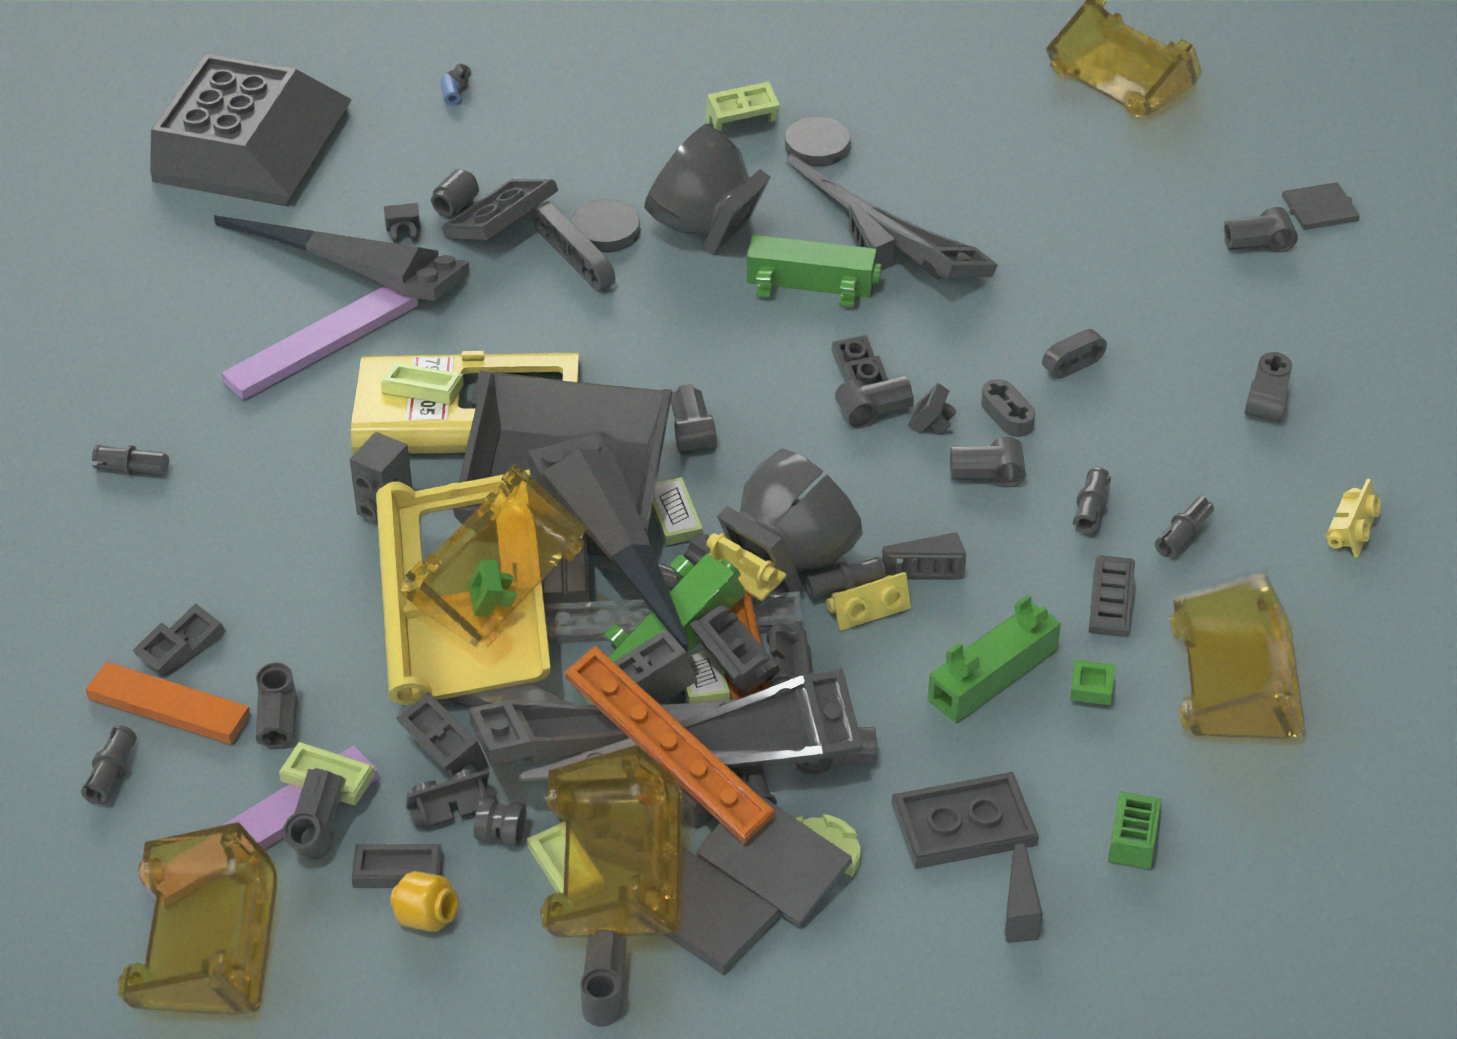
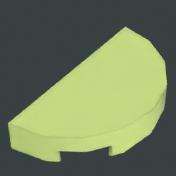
[795,814,861,877]

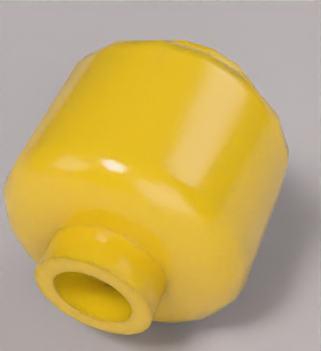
[390,871,459,932]

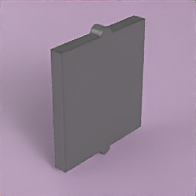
[1282,182,1360,230]

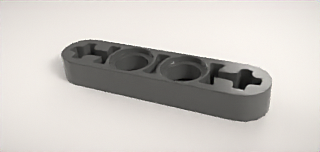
[531,201,616,291]

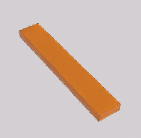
[565,645,775,844]

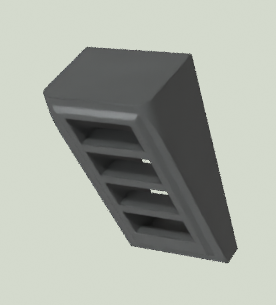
[849,202,895,271]
[882,532,966,579]
[1088,555,1135,636]
[1004,843,1043,943]

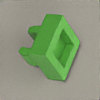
[468,559,517,617]

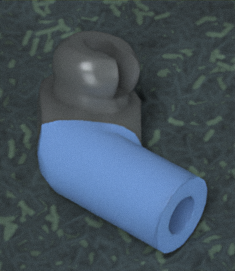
[440,64,471,106]

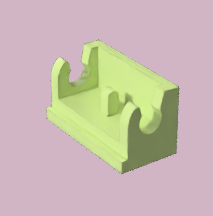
[705,81,780,132]

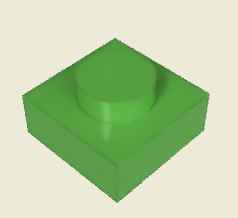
[1070,659,1115,705]

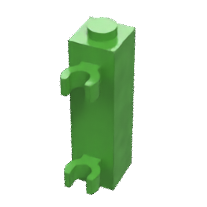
[747,235,882,307]
[604,553,746,662]
[927,594,1061,723]

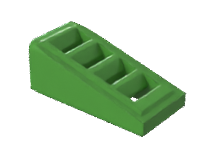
[1108,791,1161,869]

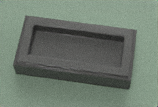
[351,844,443,888]

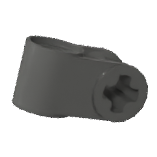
[1244,352,1292,421]

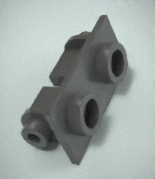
[766,625,810,687]
[405,768,496,829]

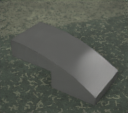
[133,603,226,674]

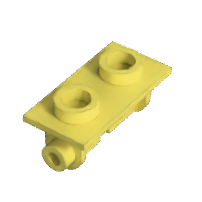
[1326,479,1381,558]
[707,533,787,601]
[826,572,911,631]

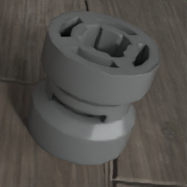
[474,797,527,846]

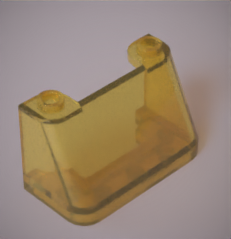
[1046,0,1202,117]
[399,463,588,648]
[1170,572,1306,739]
[540,745,682,938]
[118,822,278,1015]

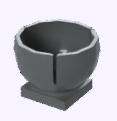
[644,124,771,255]
[717,448,863,597]

